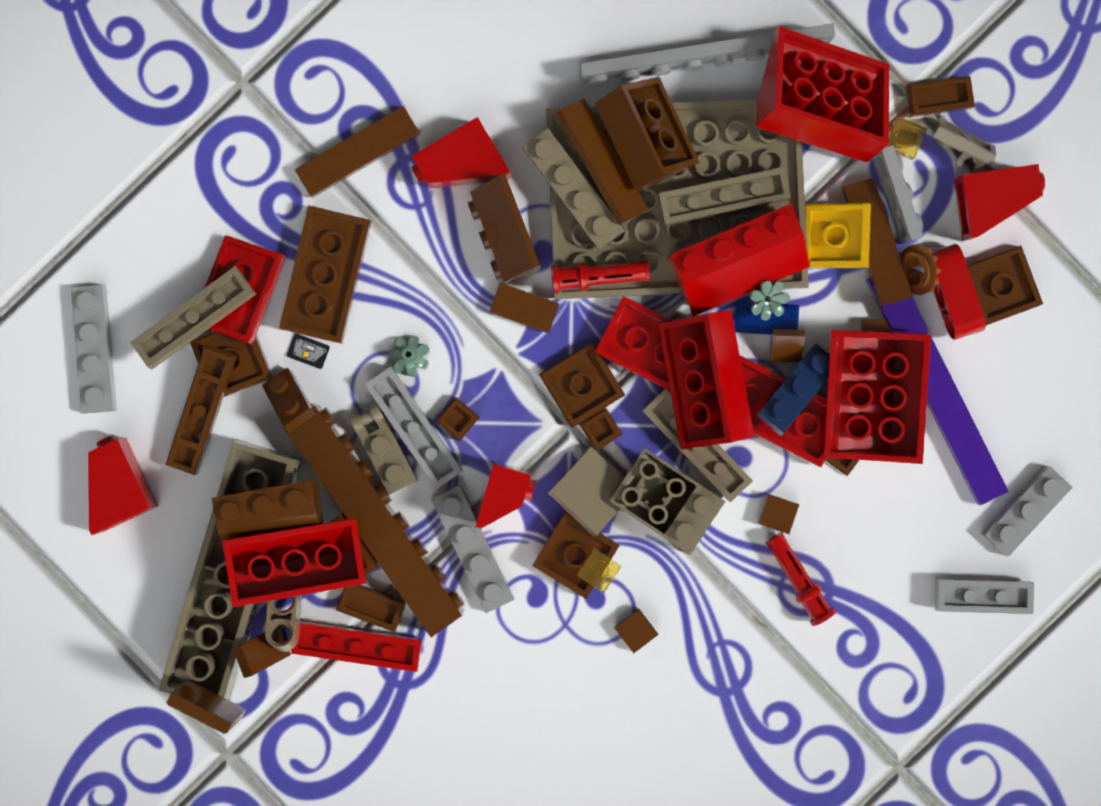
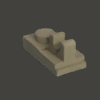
[933,117,996,173]

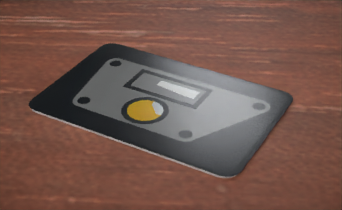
[287,334,330,369]

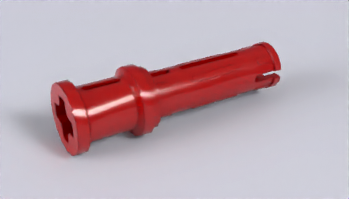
[551,260,650,294]
[765,532,836,626]

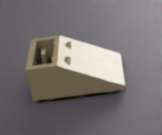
[610,448,726,555]

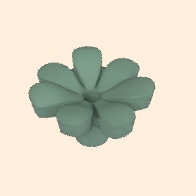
[749,280,790,321]
[388,336,430,377]

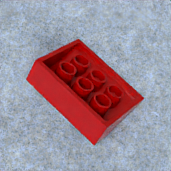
[756,26,889,163]
[824,330,931,464]

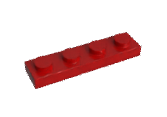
[291,621,423,672]

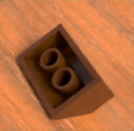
[595,77,700,190]
[467,173,540,284]
[211,478,324,541]

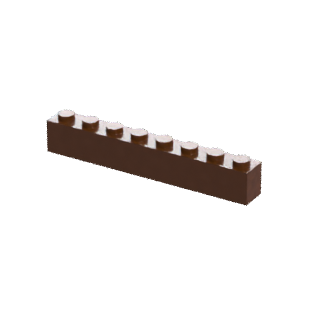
[283,406,465,638]

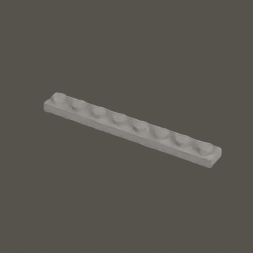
[580,23,835,86]

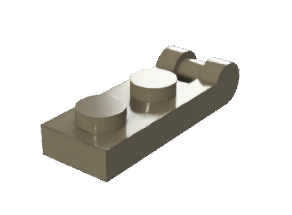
[349,402,418,495]

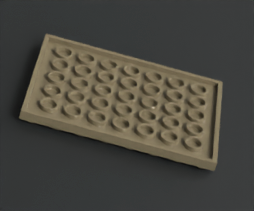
[546,99,809,300]

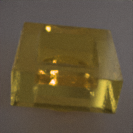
[887,117,927,160]
[577,548,622,593]

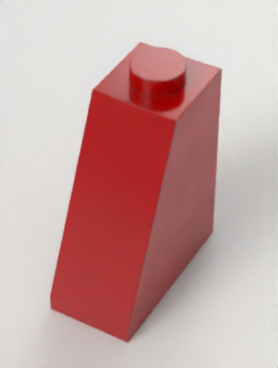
[411,117,511,189]
[954,164,1045,242]
[88,435,158,536]

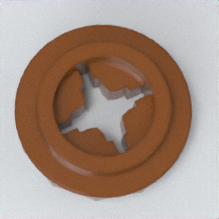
[900,244,942,295]

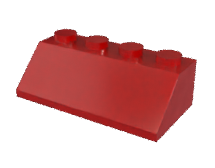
[668,203,810,316]
[658,310,754,450]
[222,518,366,607]

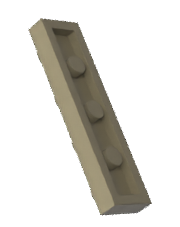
[522,128,625,251]
[658,167,791,226]
[130,266,256,370]
[642,389,753,503]

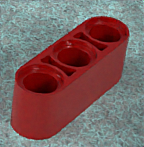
[932,244,986,340]

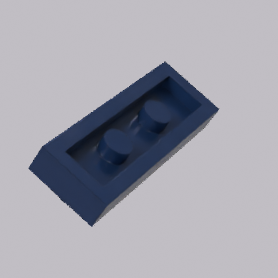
[756,343,830,436]

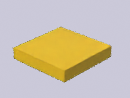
[805,203,871,269]

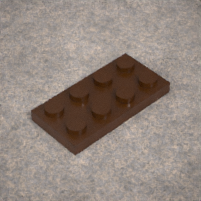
[279,205,372,344]

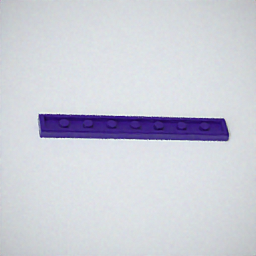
[865,278,1009,506]

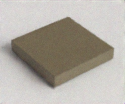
[548,447,624,537]

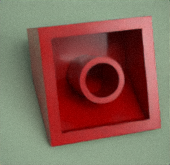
[475,462,536,529]

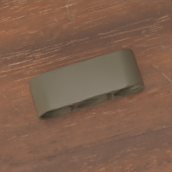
[265,595,302,652]

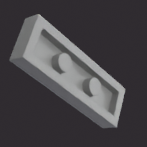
[872,145,923,244]
[982,465,1073,557]
[935,578,1034,614]

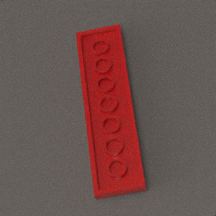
[594,296,827,468]

